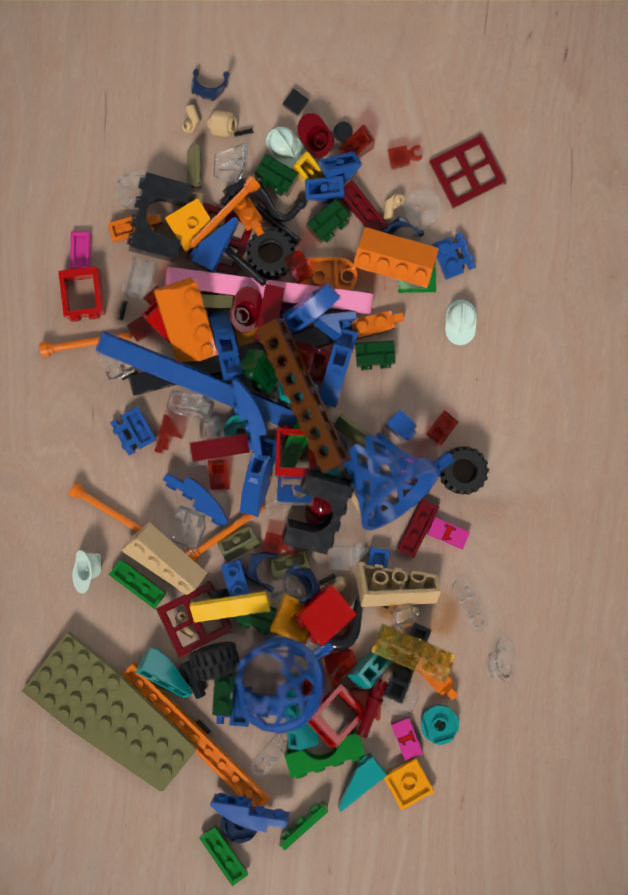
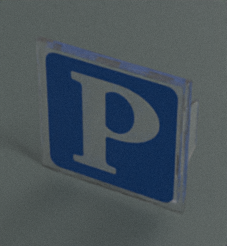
[275,467,314,506]

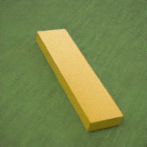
[190,591,271,622]

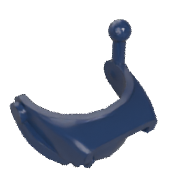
[191,69,230,101]
[382,215,424,236]
[246,551,278,592]
[286,563,320,605]

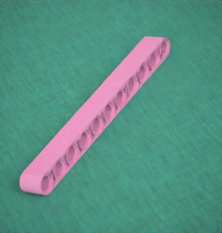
[165,267,374,314]

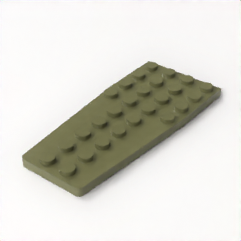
[22,631,197,791]

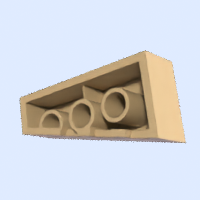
[121,522,207,595]
[356,561,441,607]

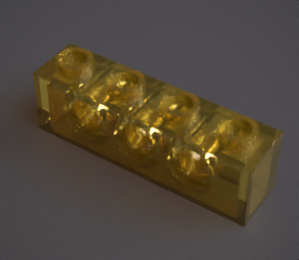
[371,624,456,683]

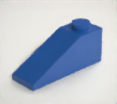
[191,217,239,273]

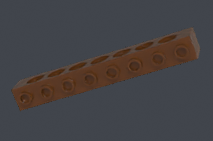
[257,318,350,473]

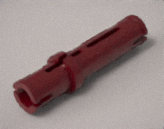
[356,679,388,738]

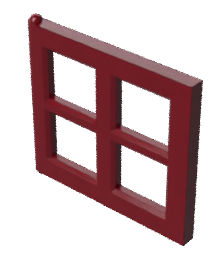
[429,133,507,209]
[186,202,253,276]
[156,580,233,658]

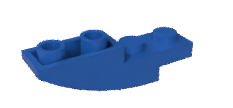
[279,283,341,334]
[208,308,243,380]
[320,328,358,408]
[230,377,267,456]
[240,437,276,517]
[163,473,229,527]
[210,793,290,833]

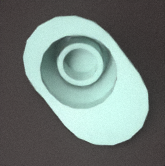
[266,127,305,169]
[445,300,477,345]
[72,550,101,593]

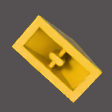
[293,151,326,183]

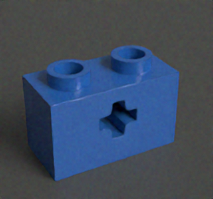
[385,410,417,441]
[221,558,251,597]

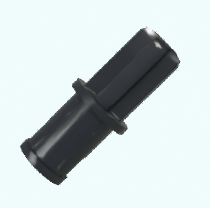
[180,661,206,699]

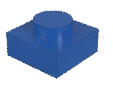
[368,547,390,568]

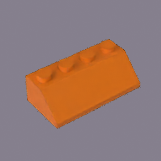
[353,227,439,288]
[153,277,218,362]

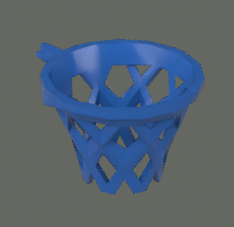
[343,433,455,531]
[234,637,334,734]

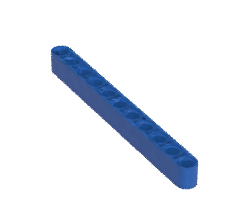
[95,331,297,429]

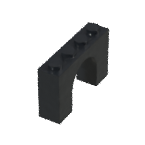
[127,172,191,262]
[282,468,354,555]

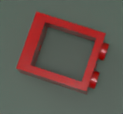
[58,266,106,322]
[275,425,315,477]
[308,684,365,748]

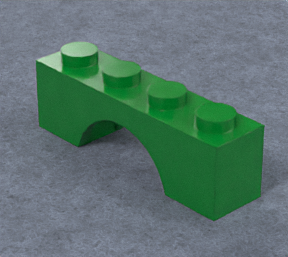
[284,728,365,779]

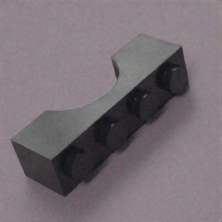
[383,622,432,704]

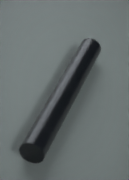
[255,203,301,245]
[225,247,267,286]

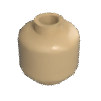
[207,110,237,137]

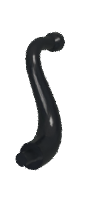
[220,178,307,222]
[329,595,389,651]

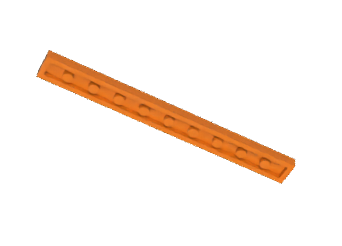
[122,662,271,807]

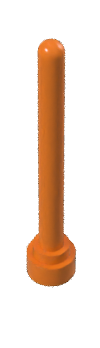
[189,175,261,248]
[39,332,132,357]
[68,482,143,532]
[184,505,265,562]

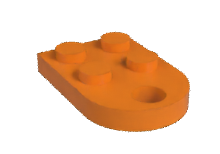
[300,257,358,291]

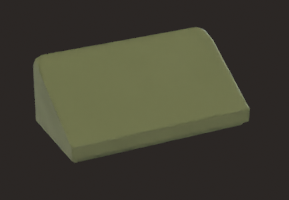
[187,144,202,188]
[201,295,233,308]
[334,414,371,447]
[217,524,261,562]
[269,550,311,582]

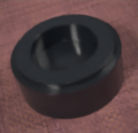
[334,122,353,143]

